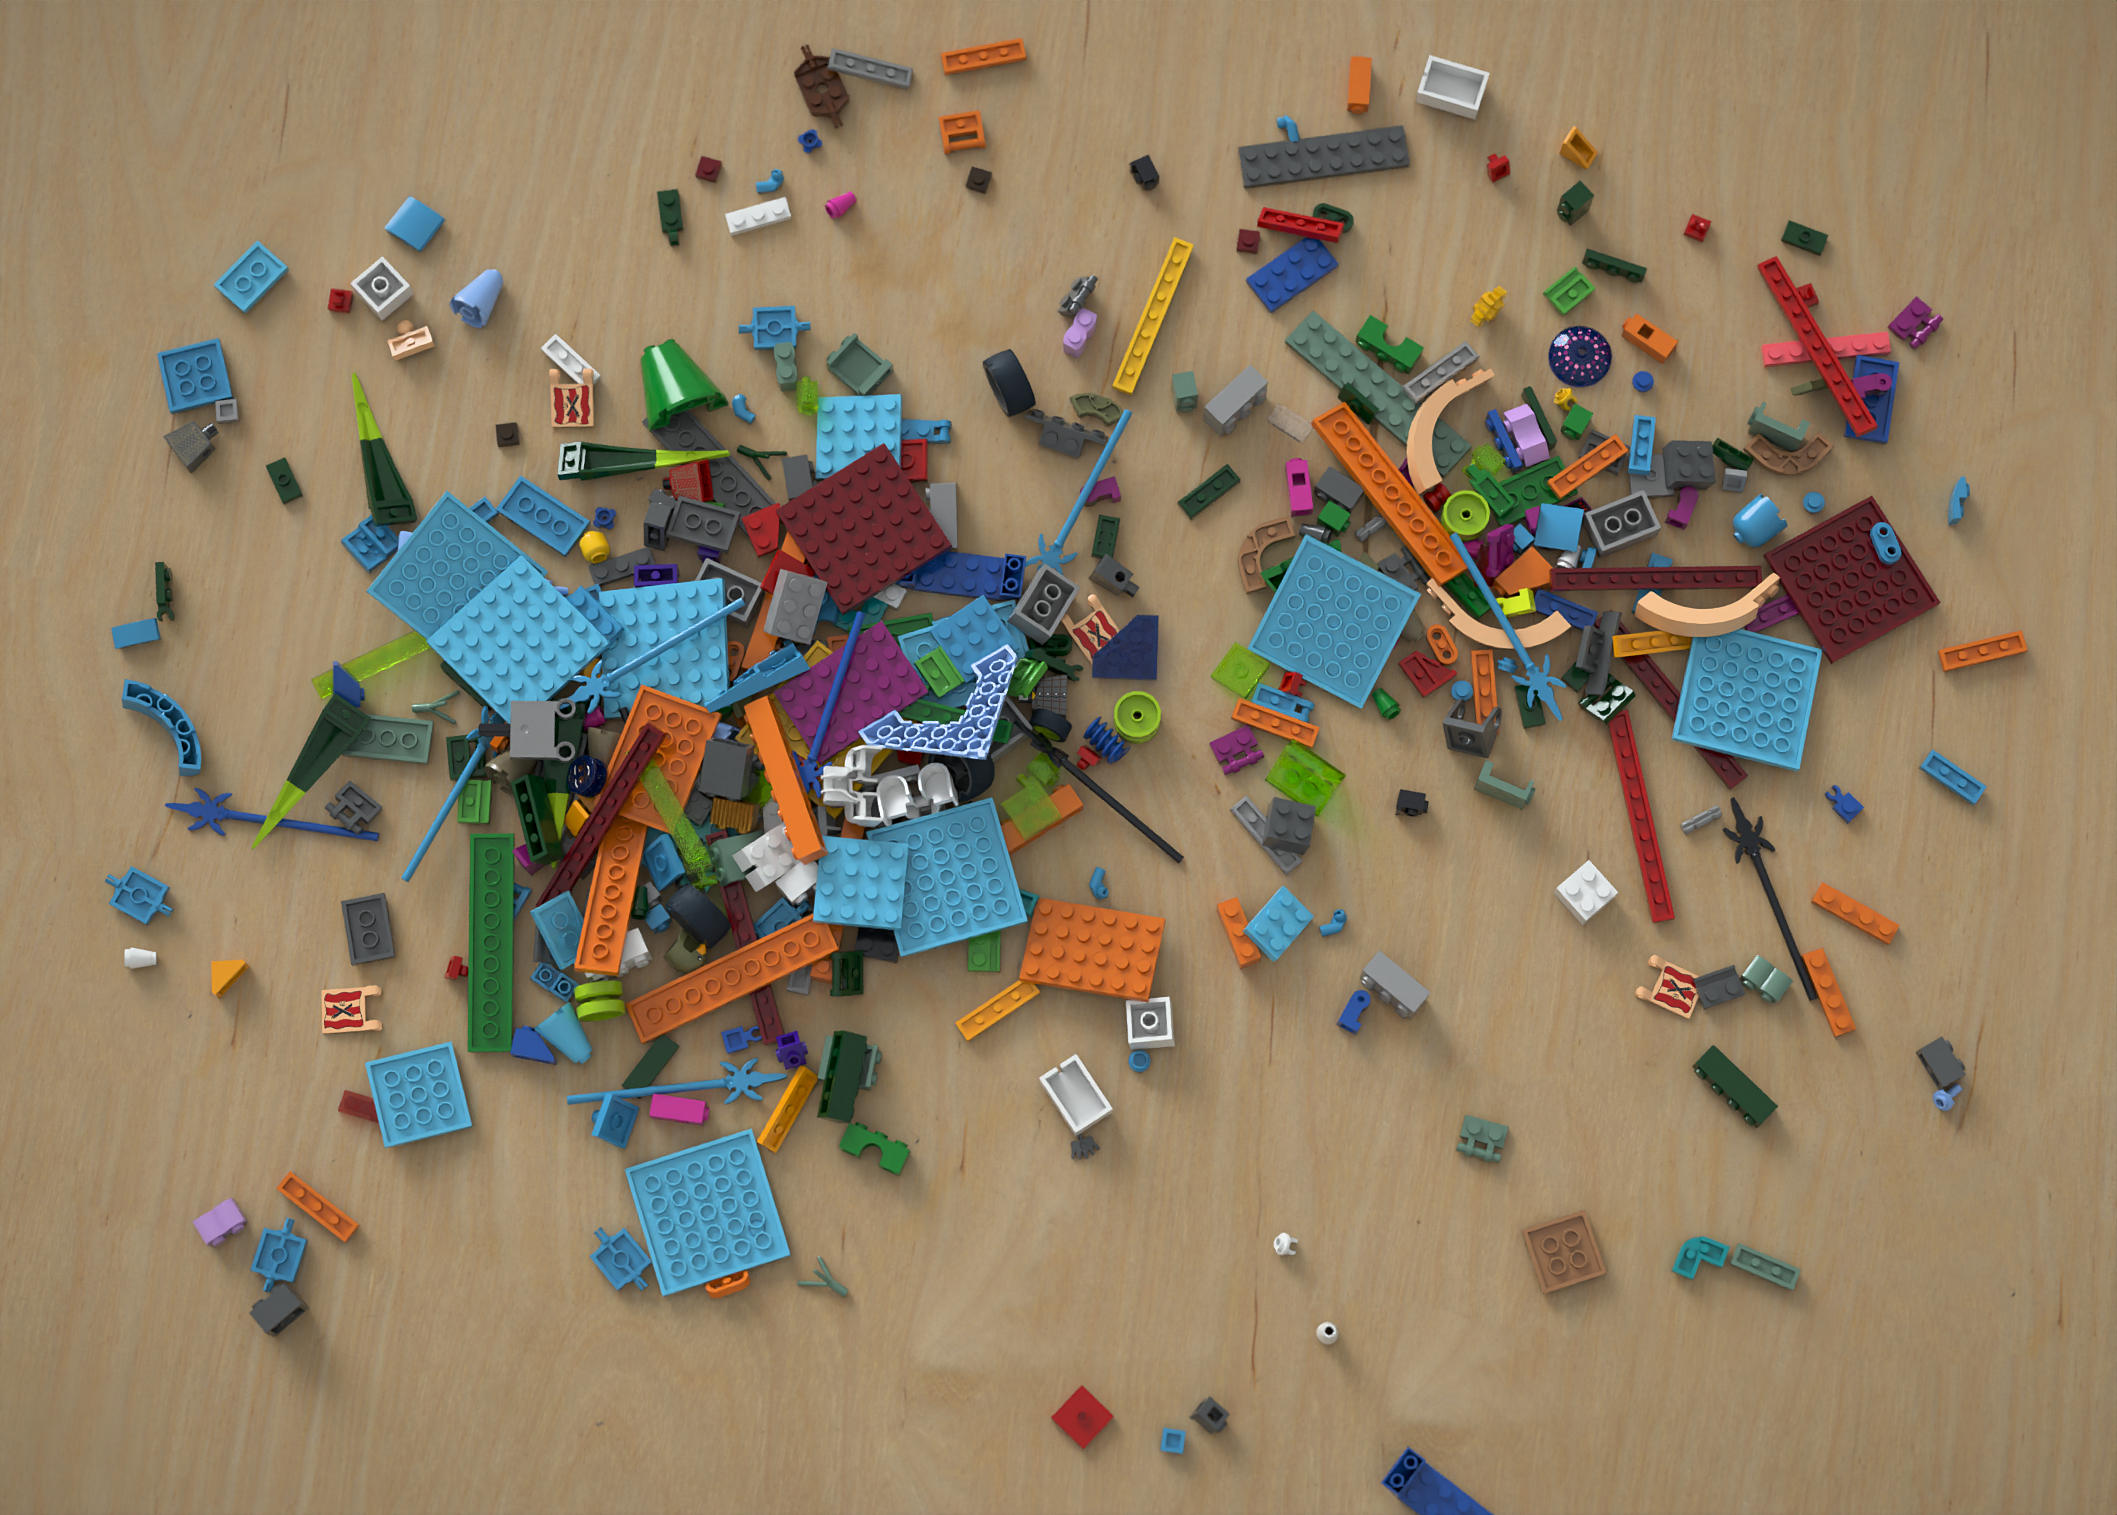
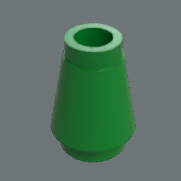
[1372,688,1401,720]

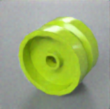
[1440,490,1490,542]
[1114,691,1161,744]
[574,981,626,1022]

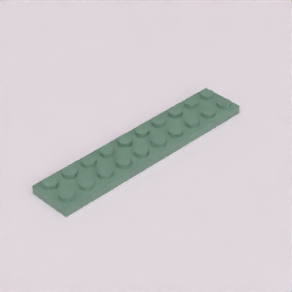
[1285,311,1472,478]

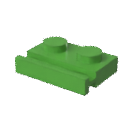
[1543,266,1595,316]
[914,646,965,699]
[1006,658,1048,698]
[457,780,492,824]
[968,930,1001,972]

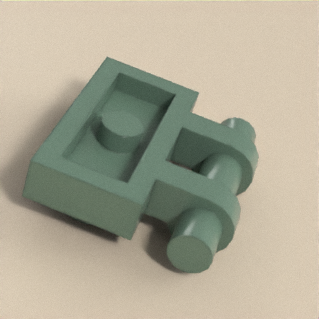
[1456,1115,1508,1163]

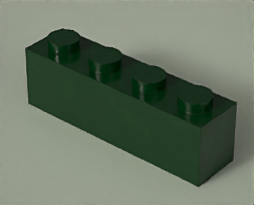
[511,774,563,865]
[817,1030,867,1123]
[1692,1045,1778,1128]

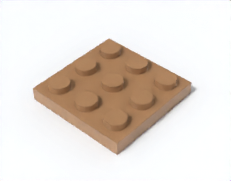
[1521,1210,1607,1294]

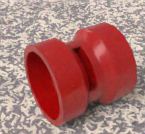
[1423,483,1452,512]

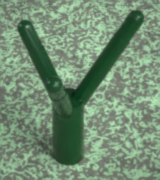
[737,445,787,480]

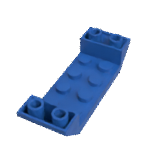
[896,551,1026,601]
[1381,1447,1493,1515]

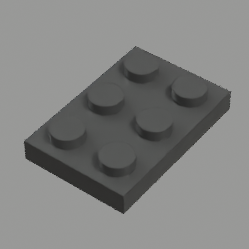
[666,496,741,554]
[341,893,396,966]

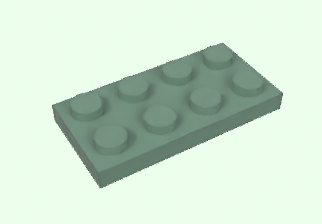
[342,714,434,765]

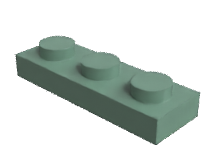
[1730,1243,1801,1291]

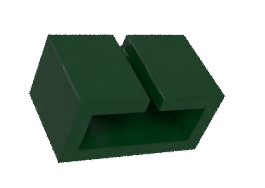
[1557,181,1594,226]

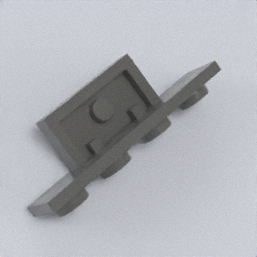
[1025,409,1109,458]
[1575,611,1622,695]

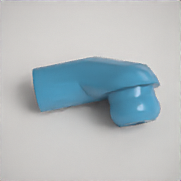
[1277,115,1300,142]
[756,169,784,193]
[732,394,756,424]
[1089,867,1109,900]
[1319,909,1347,937]

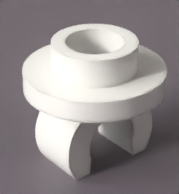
[1274,1233,1298,1255]

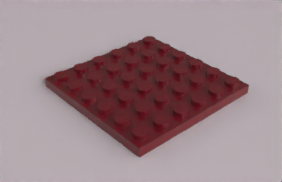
[775,443,952,615]
[1763,496,1941,664]

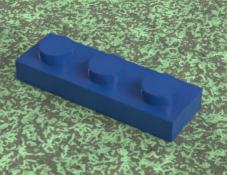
[1485,409,1523,474]
[1534,588,1598,631]

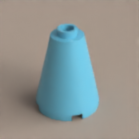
[534,1002,592,1064]

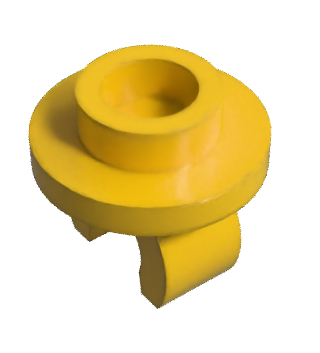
[1554,388,1578,411]

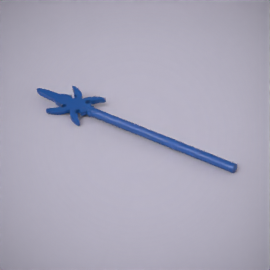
[793,611,865,799]
[165,788,379,841]

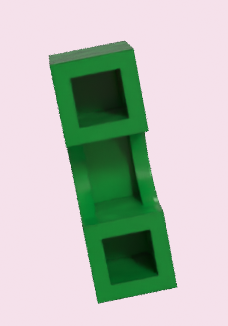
[1355,315,1424,374]
[838,1122,911,1177]

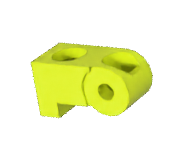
[1496,588,1536,618]

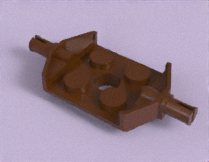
[794,45,850,128]

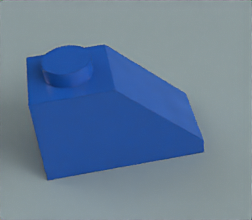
[333,661,365,707]
[510,1026,557,1065]

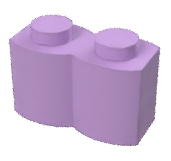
[1063,308,1097,358]
[193,1198,248,1247]

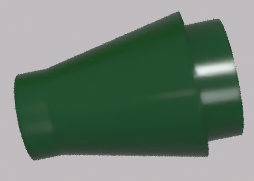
[631,886,650,920]

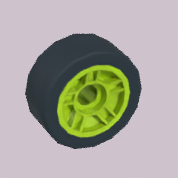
[1029,708,1072,742]

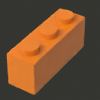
[1216,897,1261,969]

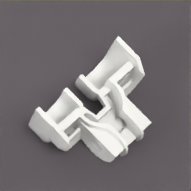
[821,745,883,827]
[876,763,959,827]

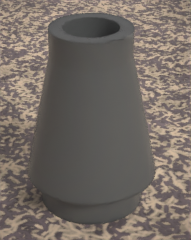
[1299,523,1332,544]

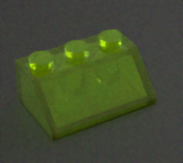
[1265,739,1346,817]

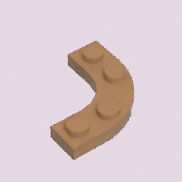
[1743,432,1834,475]
[1238,516,1295,594]

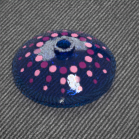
[1548,326,1612,387]

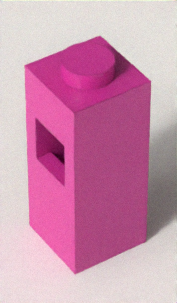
[1285,458,1313,517]
[649,1094,710,1126]

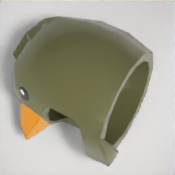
[664,928,707,975]

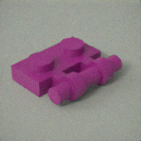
[1887,296,1943,349]
[1209,725,1264,775]

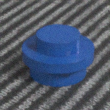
[1632,371,1654,392]

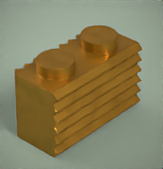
[709,796,760,834]

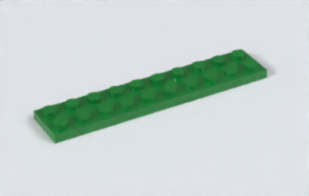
[467,833,515,1052]

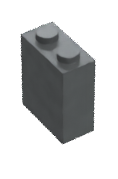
[699,737,755,802]

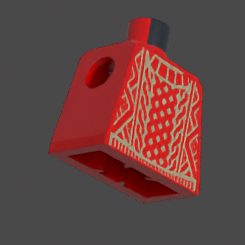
[662,459,714,502]

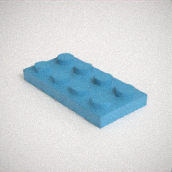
[496,475,591,557]

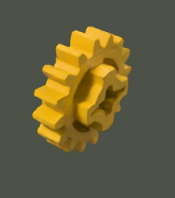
[1470,286,1508,327]

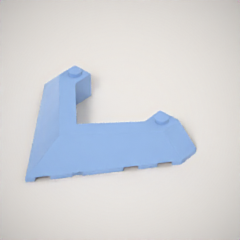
[858,644,1018,760]

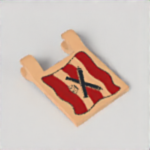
[549,369,594,427]
[1060,594,1127,665]
[1635,955,1699,1019]
[322,985,382,1034]

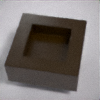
[966,166,992,194]
[496,422,520,447]

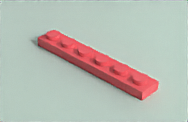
[1761,332,1891,367]

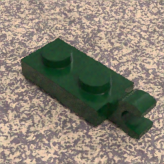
[657,189,684,246]
[155,562,175,622]
[1024,648,1083,682]

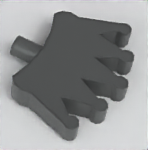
[1071,1134,1100,1160]

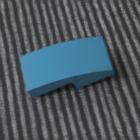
[1948,477,1970,525]
[111,618,161,649]
[529,963,579,1002]

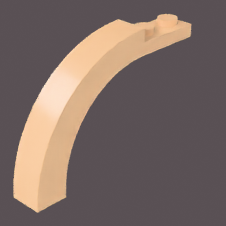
[1407,369,1495,495]
[1634,573,1780,637]
[1426,578,1571,650]

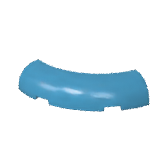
[122,679,201,776]

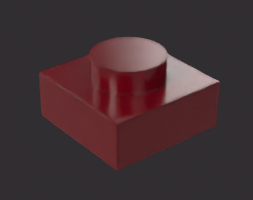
[695,156,722,183]
[1236,229,1260,254]

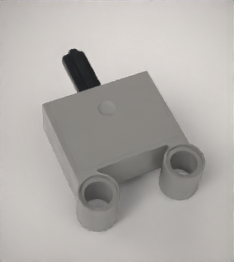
[479,698,576,763]

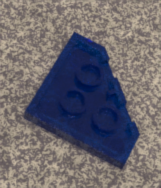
[1092,615,1159,681]

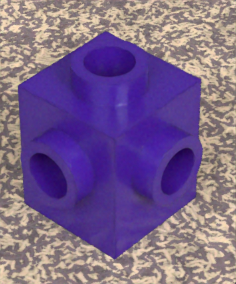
[775,1031,809,1070]

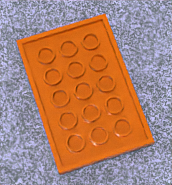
[593,684,722,836]
[1019,898,1166,1003]

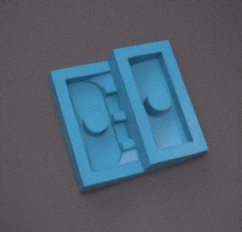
[385,196,445,252]
[1534,503,1584,552]
[341,515,399,573]

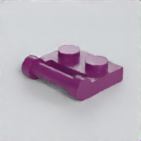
[1486,524,1515,577]

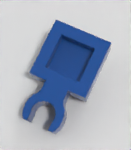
[1825,785,1864,824]
[721,1026,762,1054]

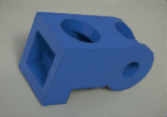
[1336,990,1371,1035]

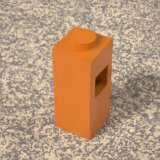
[1347,56,1372,114]
[1622,313,1678,364]

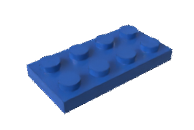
[1246,237,1339,313]
[1844,355,1899,444]

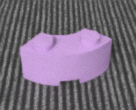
[1503,404,1550,467]

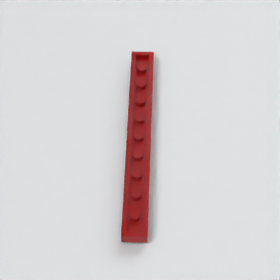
[1757,256,1877,438]
[1608,710,1675,924]

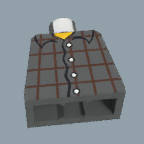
[1019,675,1067,719]

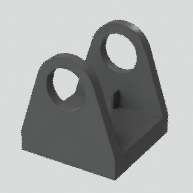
[1442,699,1502,758]

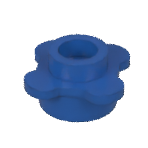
[798,129,822,153]
[593,507,616,529]

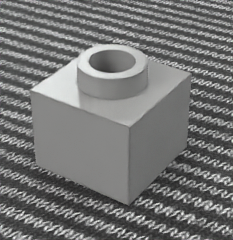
[644,881,662,910]

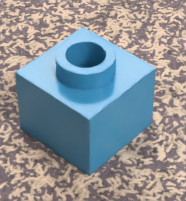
[1513,524,1535,555]
[644,904,672,934]

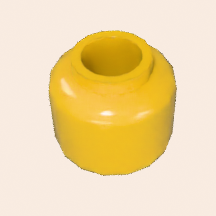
[579,531,610,564]

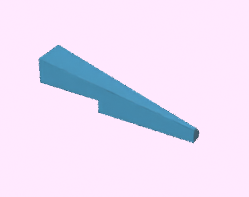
[704,639,810,713]

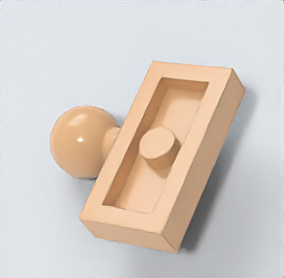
[388,320,434,361]

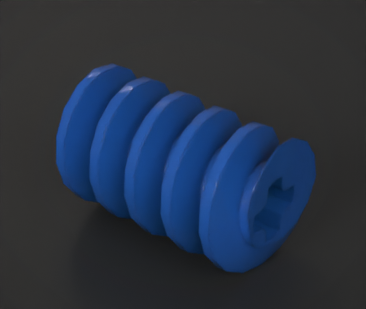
[1083,716,1131,764]

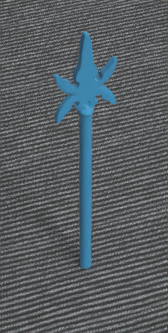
[1025,409,1132,575]
[1450,532,1567,721]
[559,597,746,714]
[401,706,505,882]
[567,1058,787,1105]

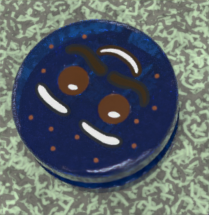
[567,755,607,798]

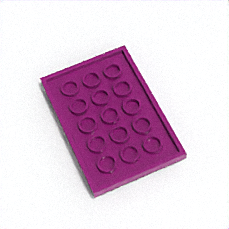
[773,621,929,764]

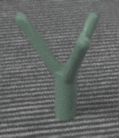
[412,690,460,724]
[797,1256,849,1297]

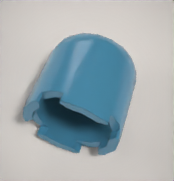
[1732,494,1788,548]

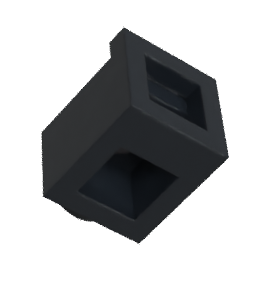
[1129,154,1159,191]
[1395,789,1429,817]

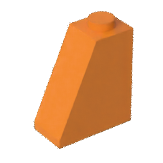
[1493,546,1553,599]

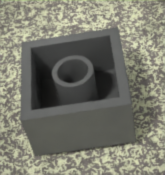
[1662,440,1716,490]
[1262,797,1316,855]
[249,1283,309,1337]

